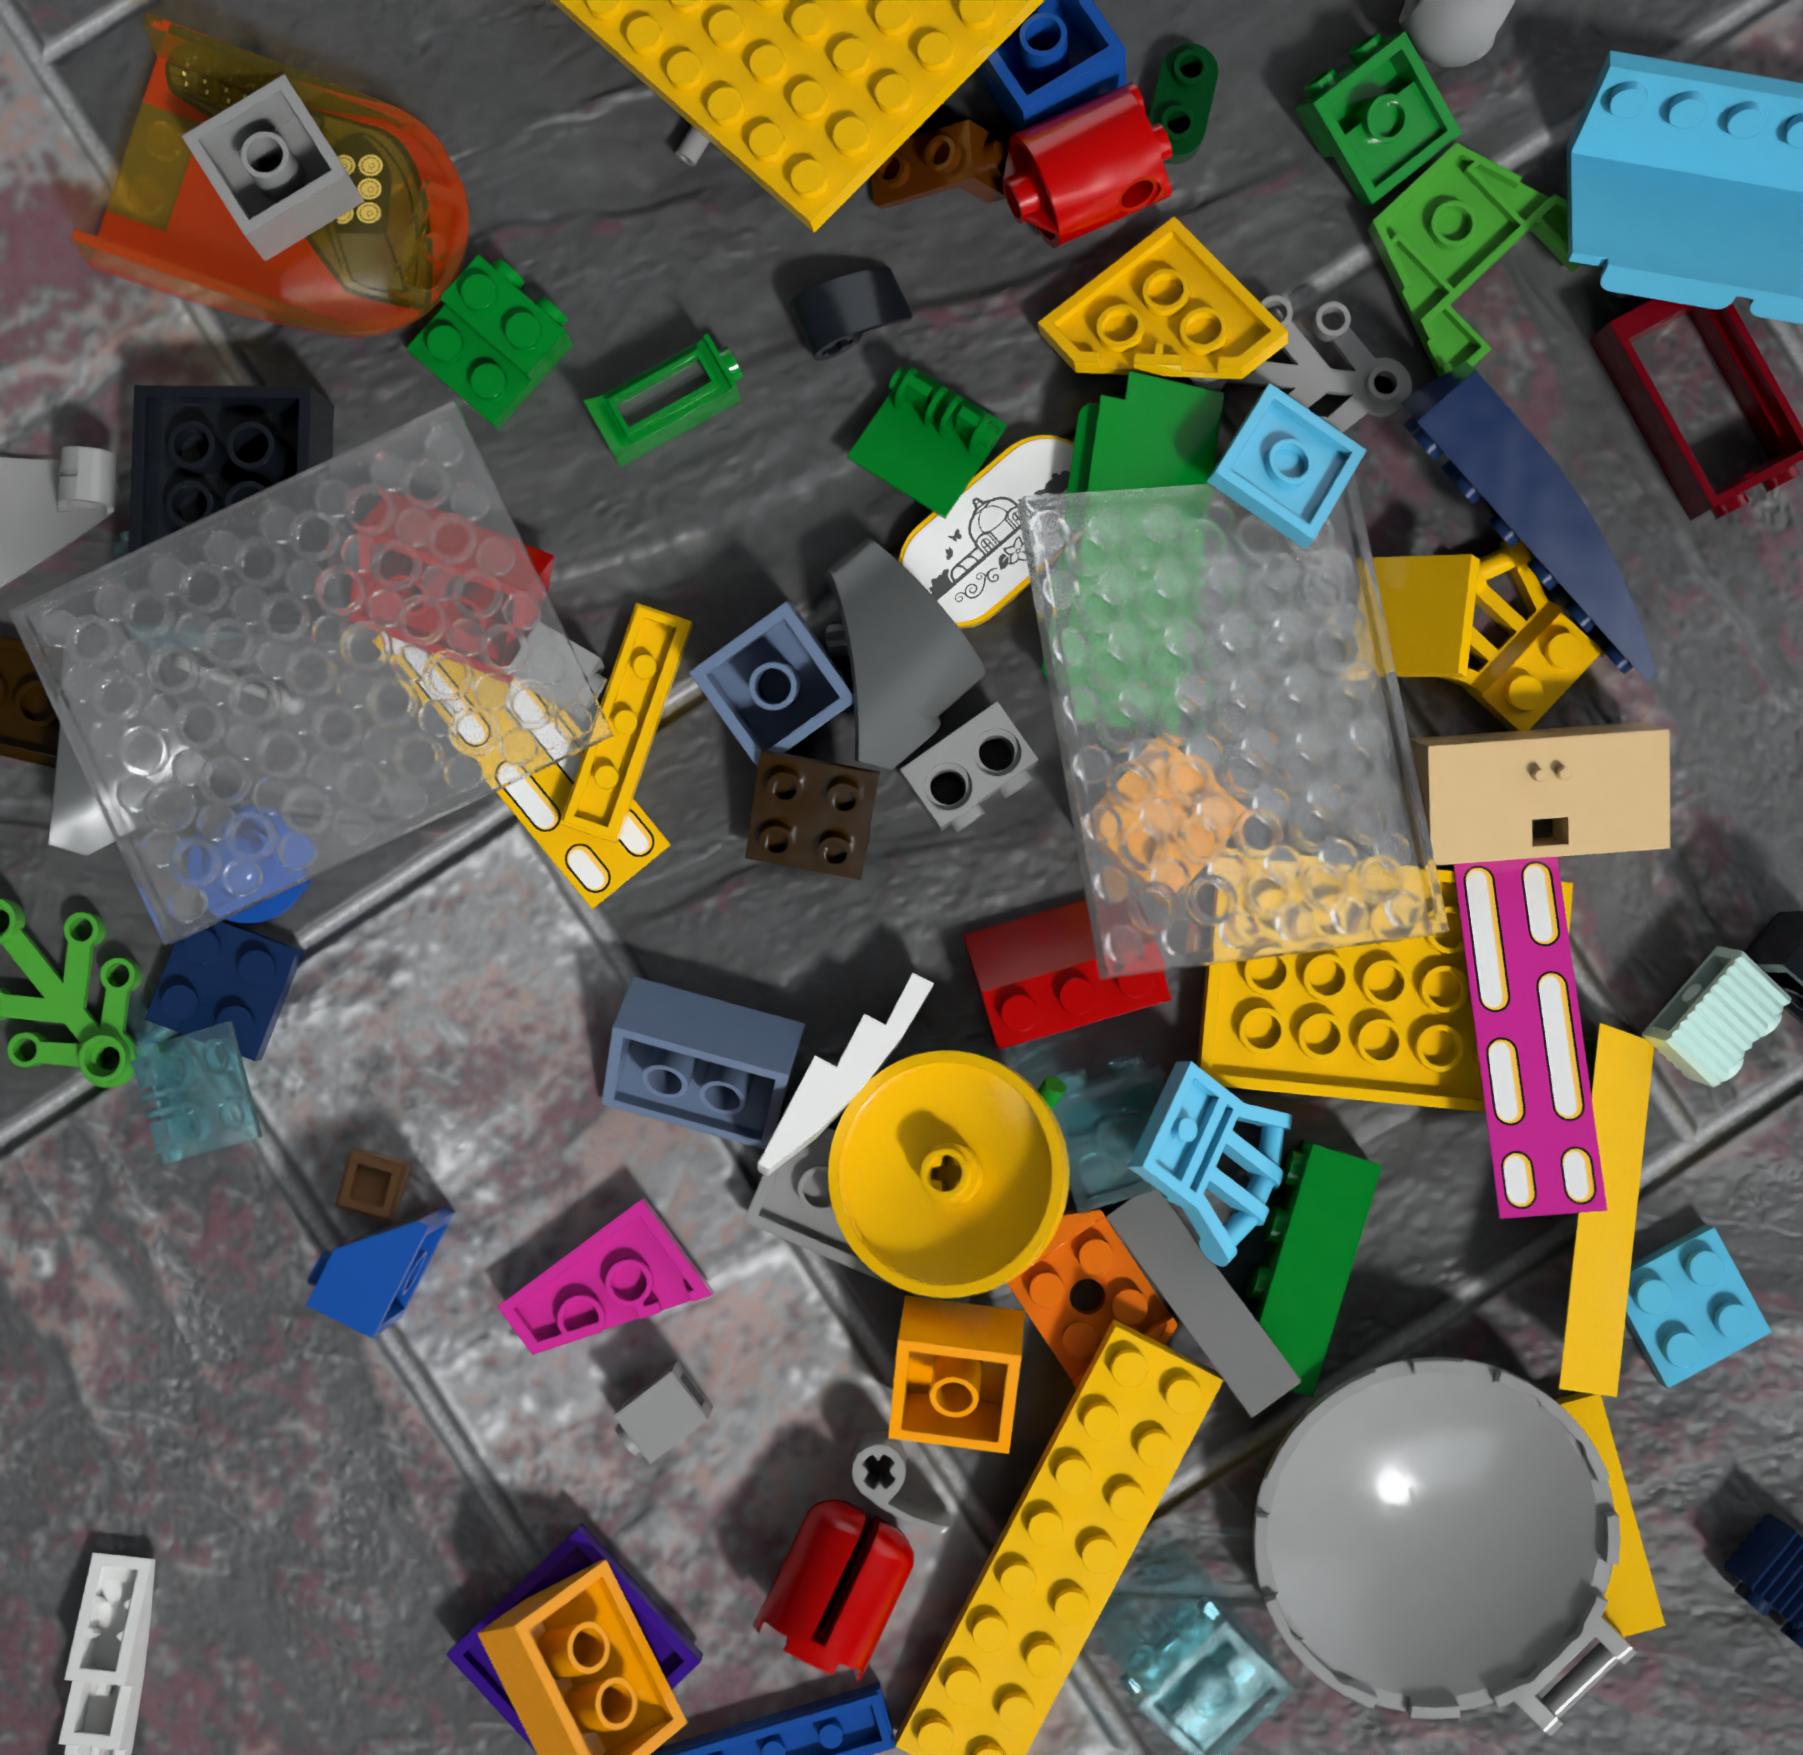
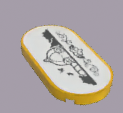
[899,435,1080,629]

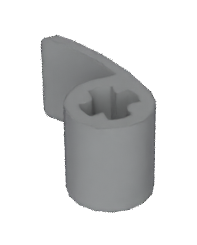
[852,1431,951,1533]

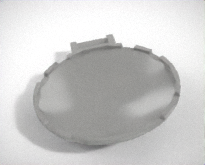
[1252,1357,1638,1736]

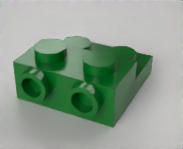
[1294,31,1462,206]
[406,254,573,430]

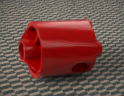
[1003,82,1172,249]

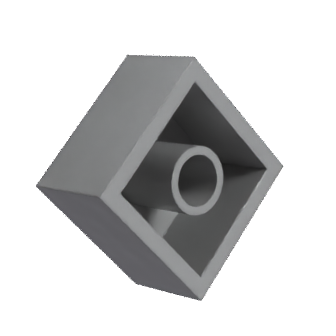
[182,74,364,261]

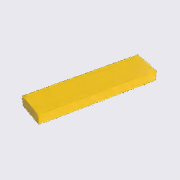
[560,603,693,844]
[1554,1392,1666,1637]

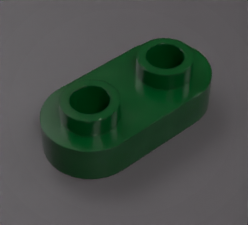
[1148,43,1218,164]

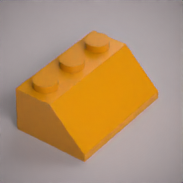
[477,1559,688,1755]

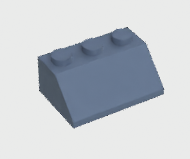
[601,976,805,1150]

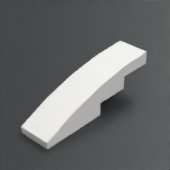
[757,973,934,1176]
[58,1553,155,1755]

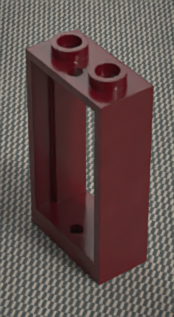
[1589,299,1803,521]

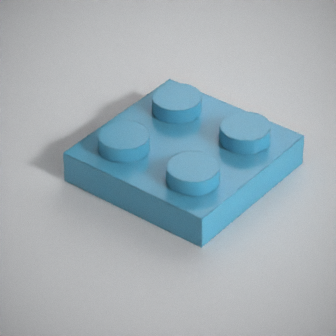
[1206,383,1367,549]
[1625,1224,1772,1389]

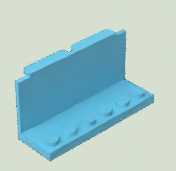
[1566,50,1803,325]

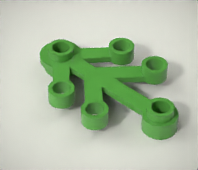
[0,898,143,1088]

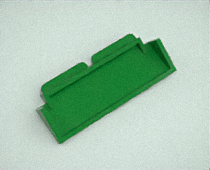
[1042,371,1224,741]

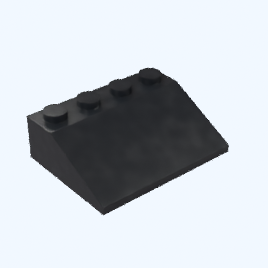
[126,385,334,636]

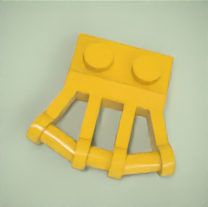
[1439,540,1603,731]

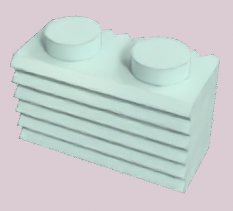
[1641,946,1791,1087]

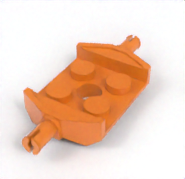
[1006,1206,1178,1389]

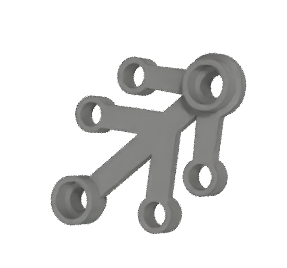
[1183,295,1412,433]

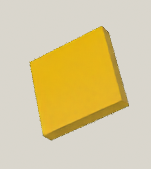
[1348,554,1480,677]

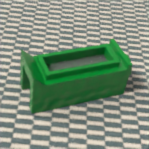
[583,333,744,468]

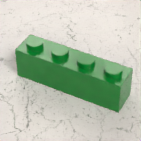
[1247,1139,1382,1398]

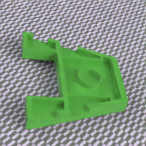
[1367,142,1582,377]

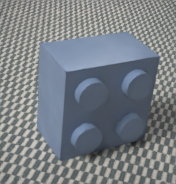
[689,601,854,768]

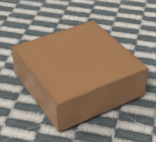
[334,1147,412,1222]

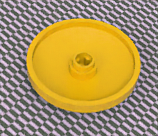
[828,1050,1070,1298]

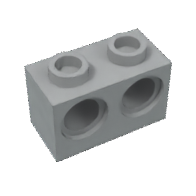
[900,701,1039,833]

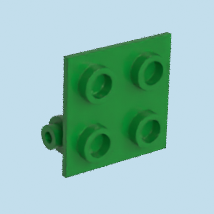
[847,365,1008,519]

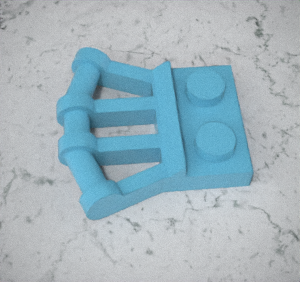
[1127,1061,1292,1267]

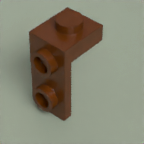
[871,119,1008,209]

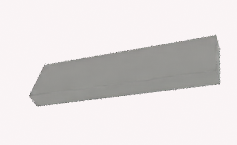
[1106,1184,1301,1418]

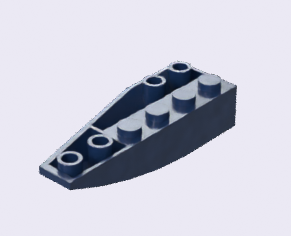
[1401,362,1657,683]

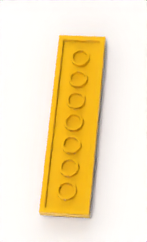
[895,1319,1224,1755]

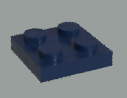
[145,909,304,1061]

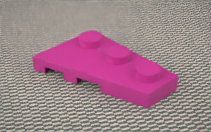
[497,1197,714,1355]

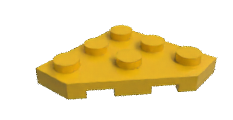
[1038,216,1288,379]

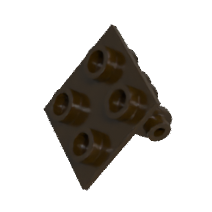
[745,749,880,880]

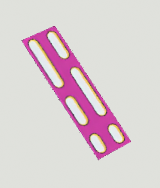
[1453,857,1608,1219]

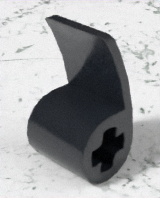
[789,266,912,361]

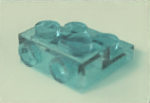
[1052,1052,1166,1214]
[1119,1595,1295,1755]

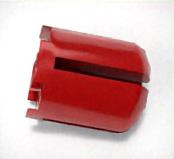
[753,1500,914,1682]

